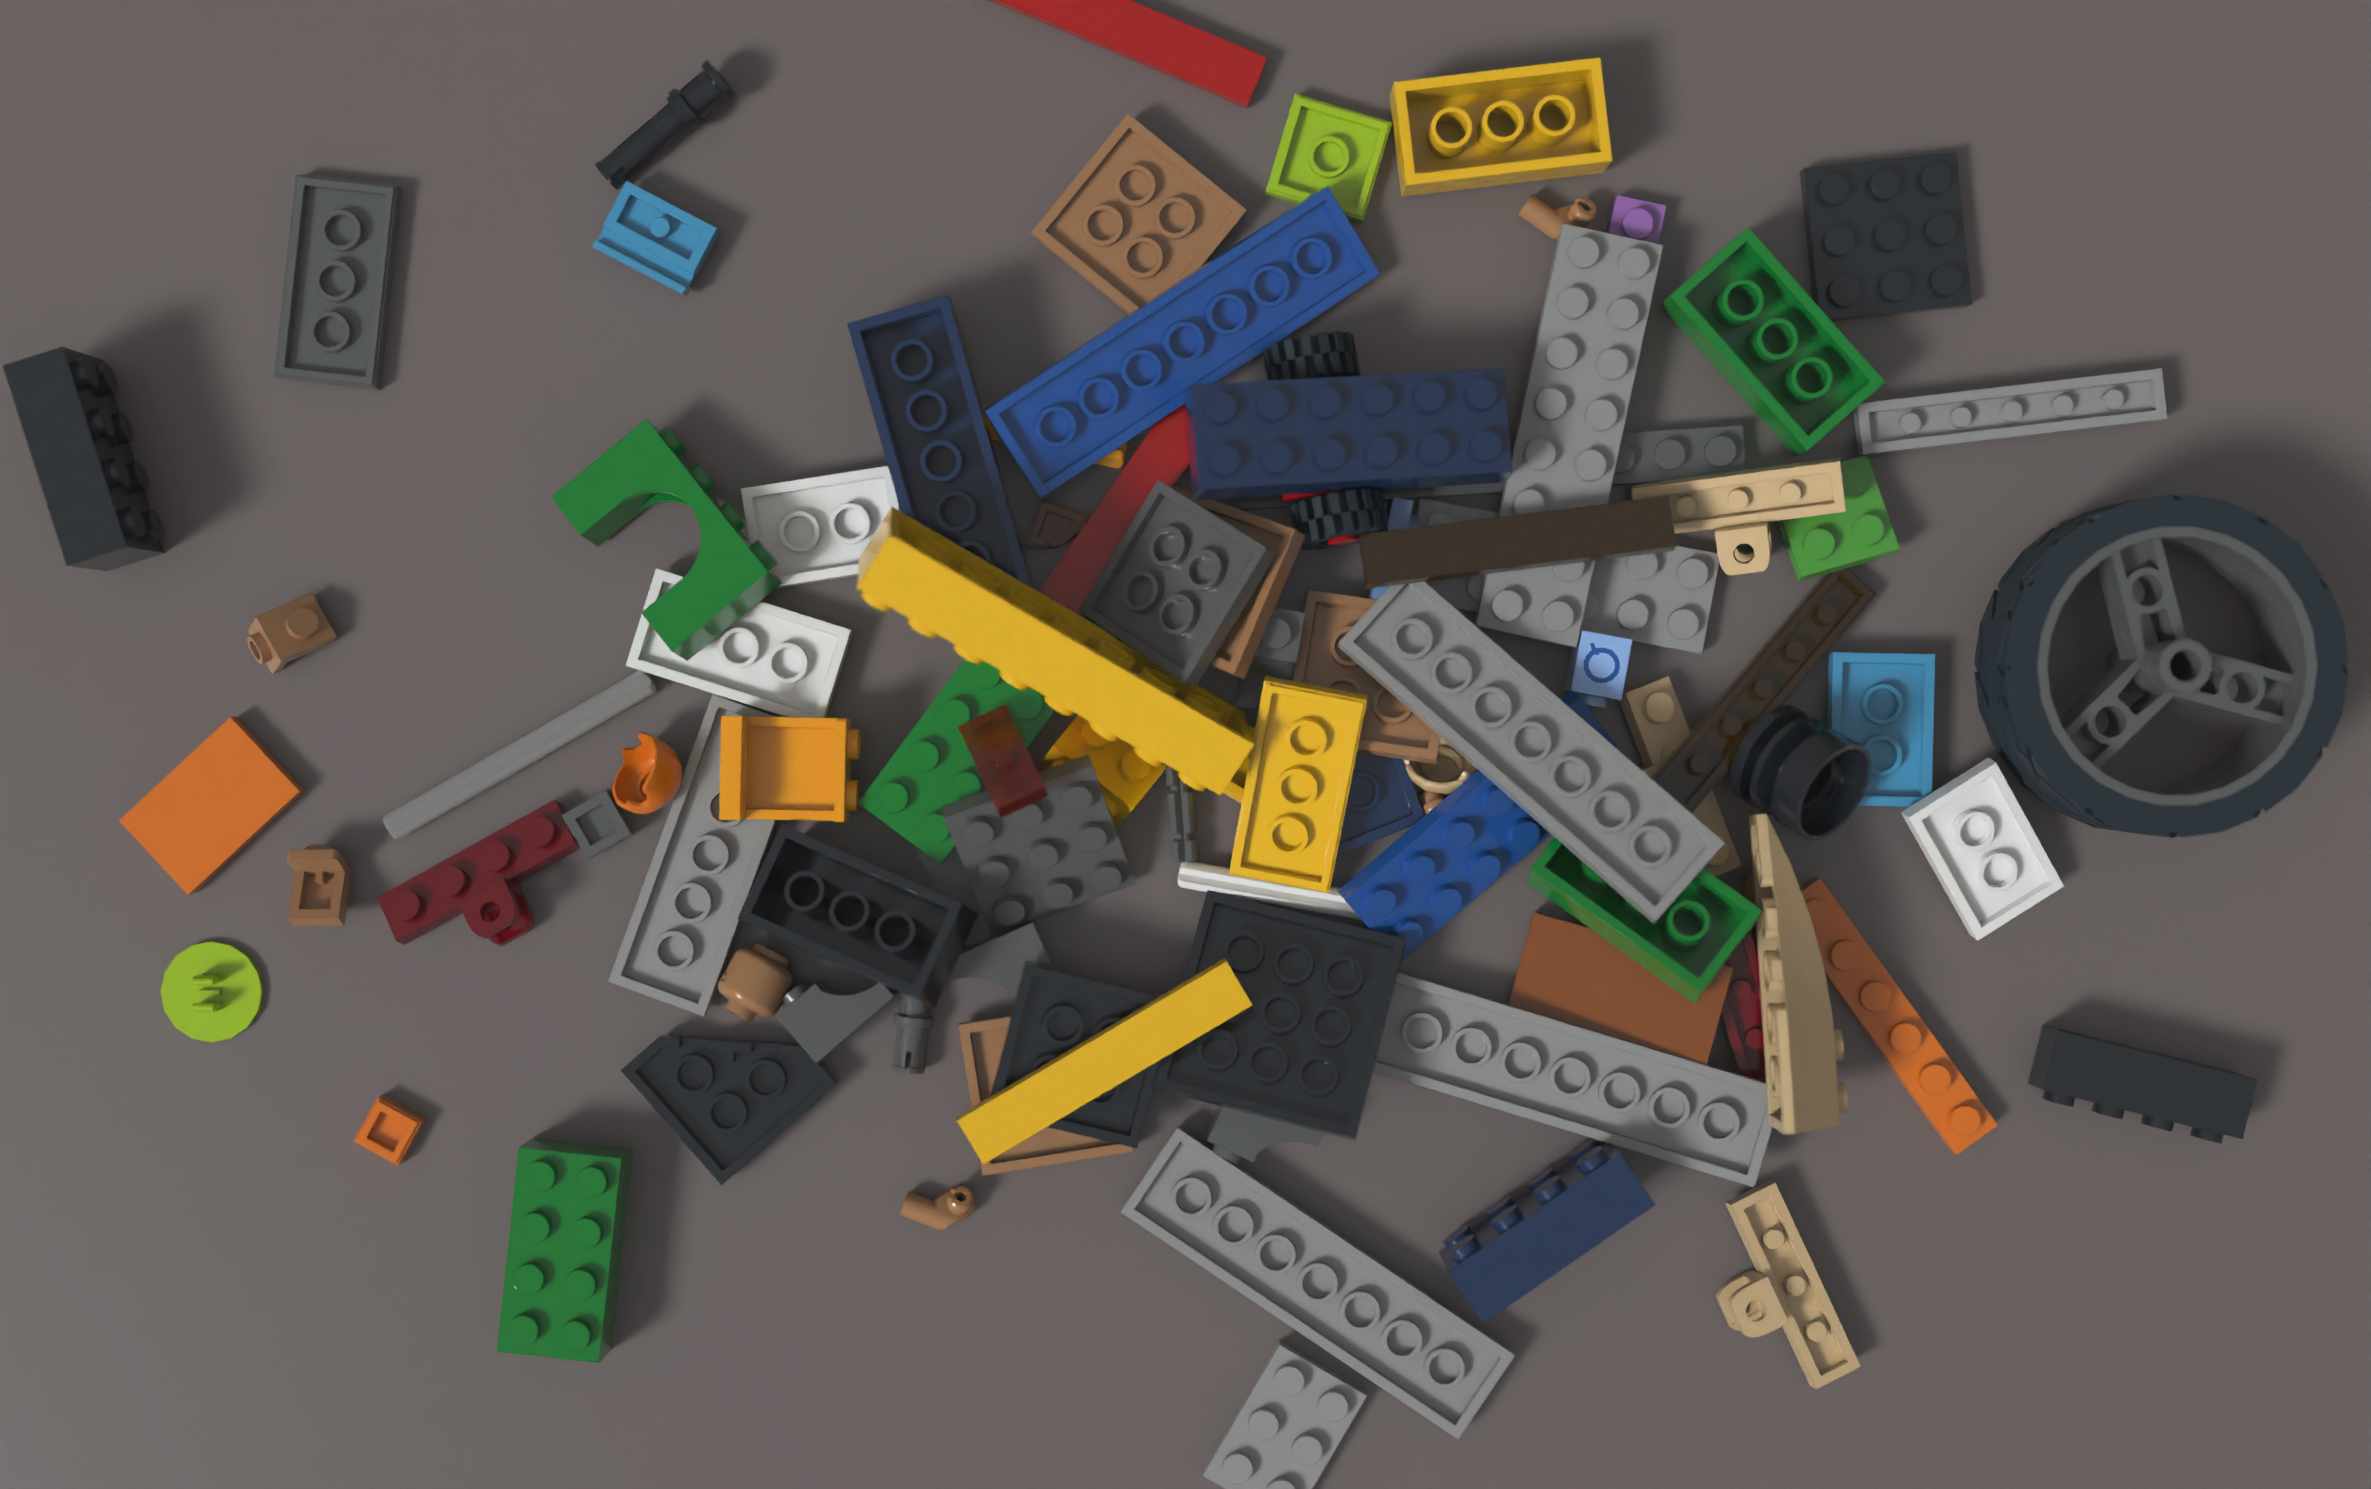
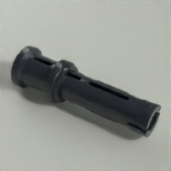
[595,60,737,190]

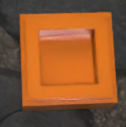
[353,1095,427,1166]

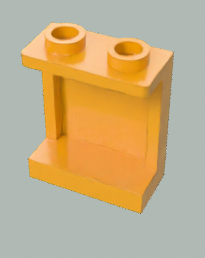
[719,716,861,822]

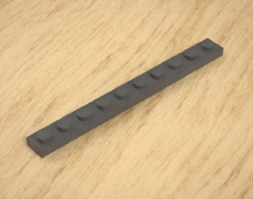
[1237,425,1746,510]

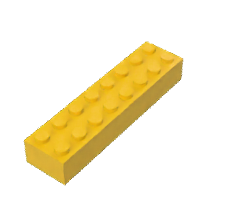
[857,506,1254,795]

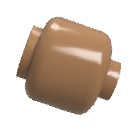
[717,943,794,1023]

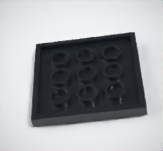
[1154,890,1406,1141]

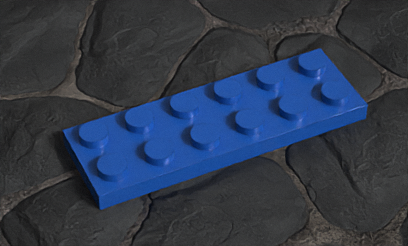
[1337,690,1622,962]

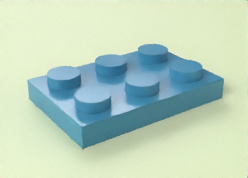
[1827,652,1935,807]

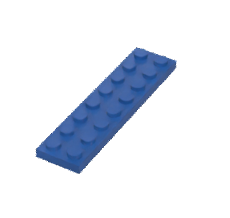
[982,186,1380,498]

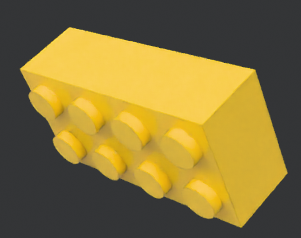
[1390,57,1612,197]

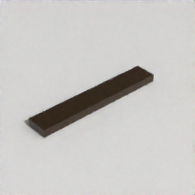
[1358,496,1677,589]
[1651,568,1877,814]

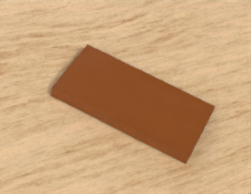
[1509,912,1733,1065]

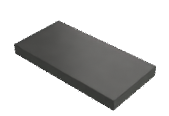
[274,174,402,390]

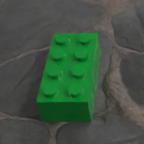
[1660,227,1885,456]
[858,659,1057,865]
[1528,837,1763,1005]
[497,1138,633,1363]

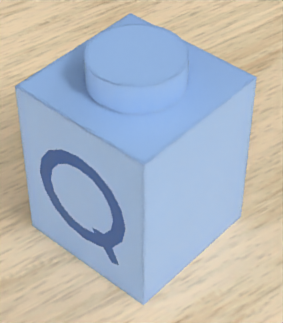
[1564,630,1632,709]

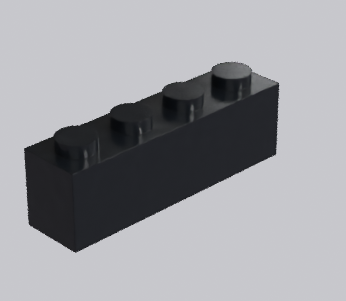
[2028,1025,2258,1144]

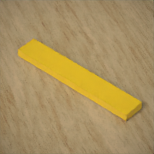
[957,958,1252,1164]

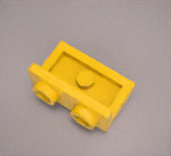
[1040,715,1166,827]

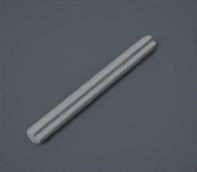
[383,670,657,839]

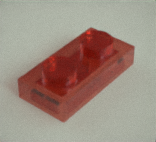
[958,704,1049,818]

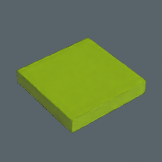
[1265,93,1392,223]

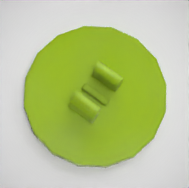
[161,941,264,1043]

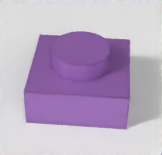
[1607,195,1667,244]

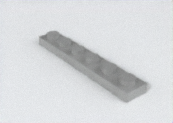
[1853,368,2168,456]

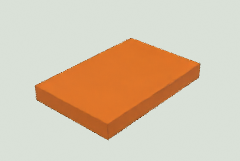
[119,717,305,895]

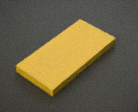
[1229,676,1368,893]

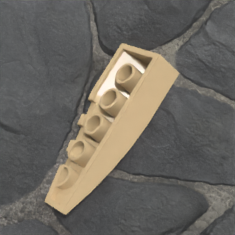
[1749,814,1847,1134]

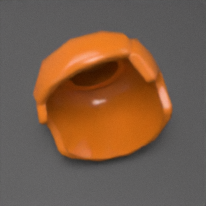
[612,732,683,814]

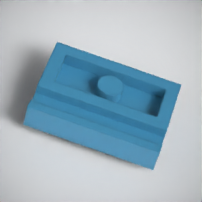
[592,181,720,297]

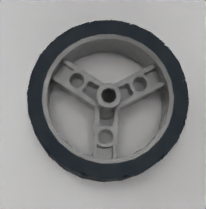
[1974,494,2348,838]

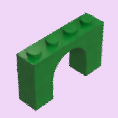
[551,419,782,661]

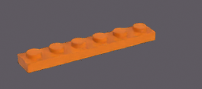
[1800,877,1998,1155]

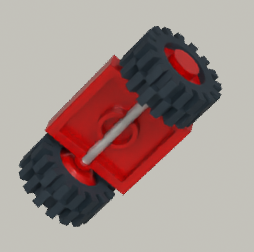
[1263,331,1389,550]

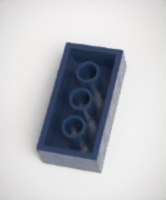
[1439,1138,1656,1323]

